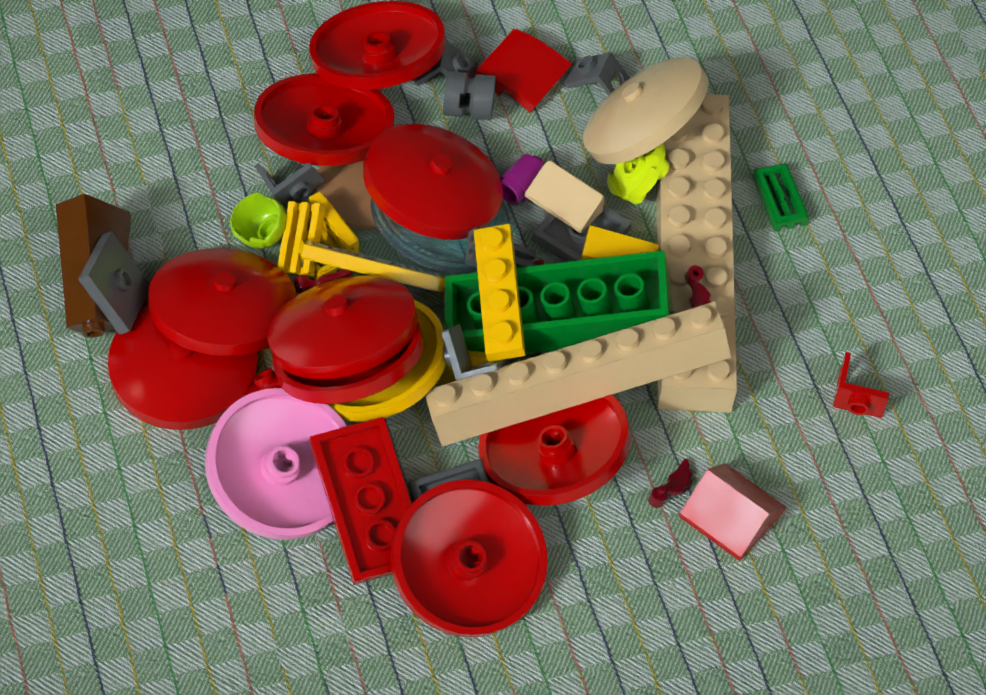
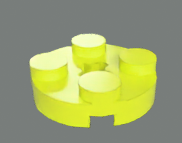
[607,143,669,205]

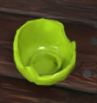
[229,192,287,249]

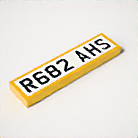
[299,239,445,293]

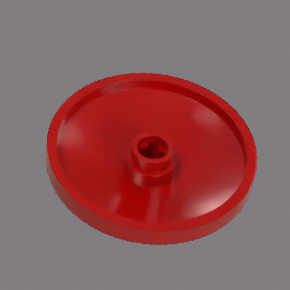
[309,1,446,90]
[254,73,395,166]
[363,124,503,240]
[148,248,297,356]
[267,276,418,379]
[108,305,258,430]
[272,321,424,404]
[478,395,631,506]
[390,480,548,637]

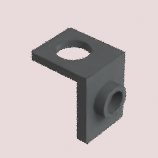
[414,41,479,86]
[564,52,630,95]
[255,163,325,209]
[442,324,508,380]

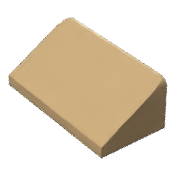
[525,160,604,233]

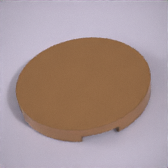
[316,160,399,233]

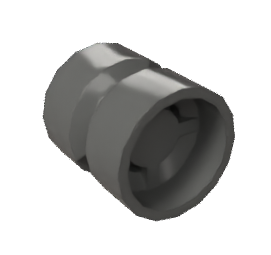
[443,71,496,120]

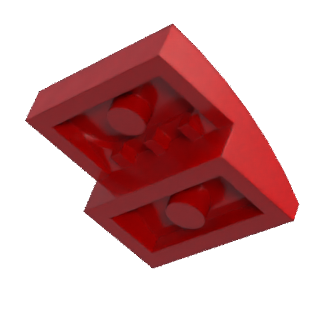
[474,28,572,113]

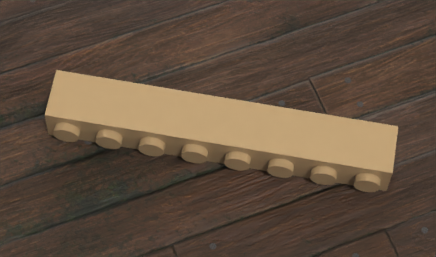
[426,301,731,446]

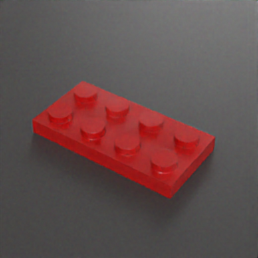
[309,417,412,585]

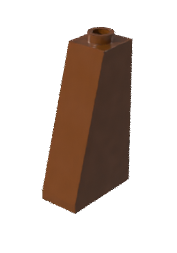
[56,193,131,338]

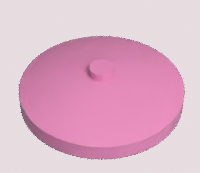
[205,388,347,540]

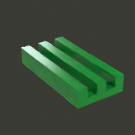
[752,163,809,232]

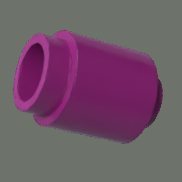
[500,154,545,205]

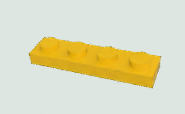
[474,223,526,362]

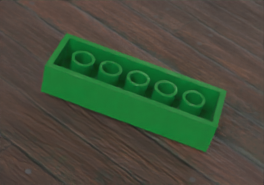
[445,250,673,354]

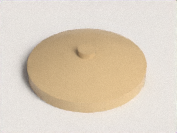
[583,57,709,164]

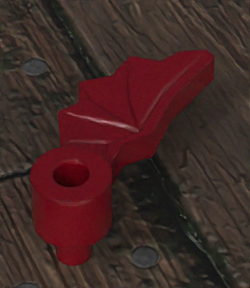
[685,265,711,309]
[294,269,353,293]
[648,458,693,508]

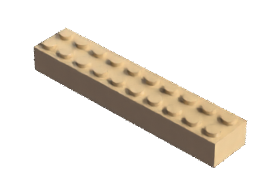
[656,94,737,413]

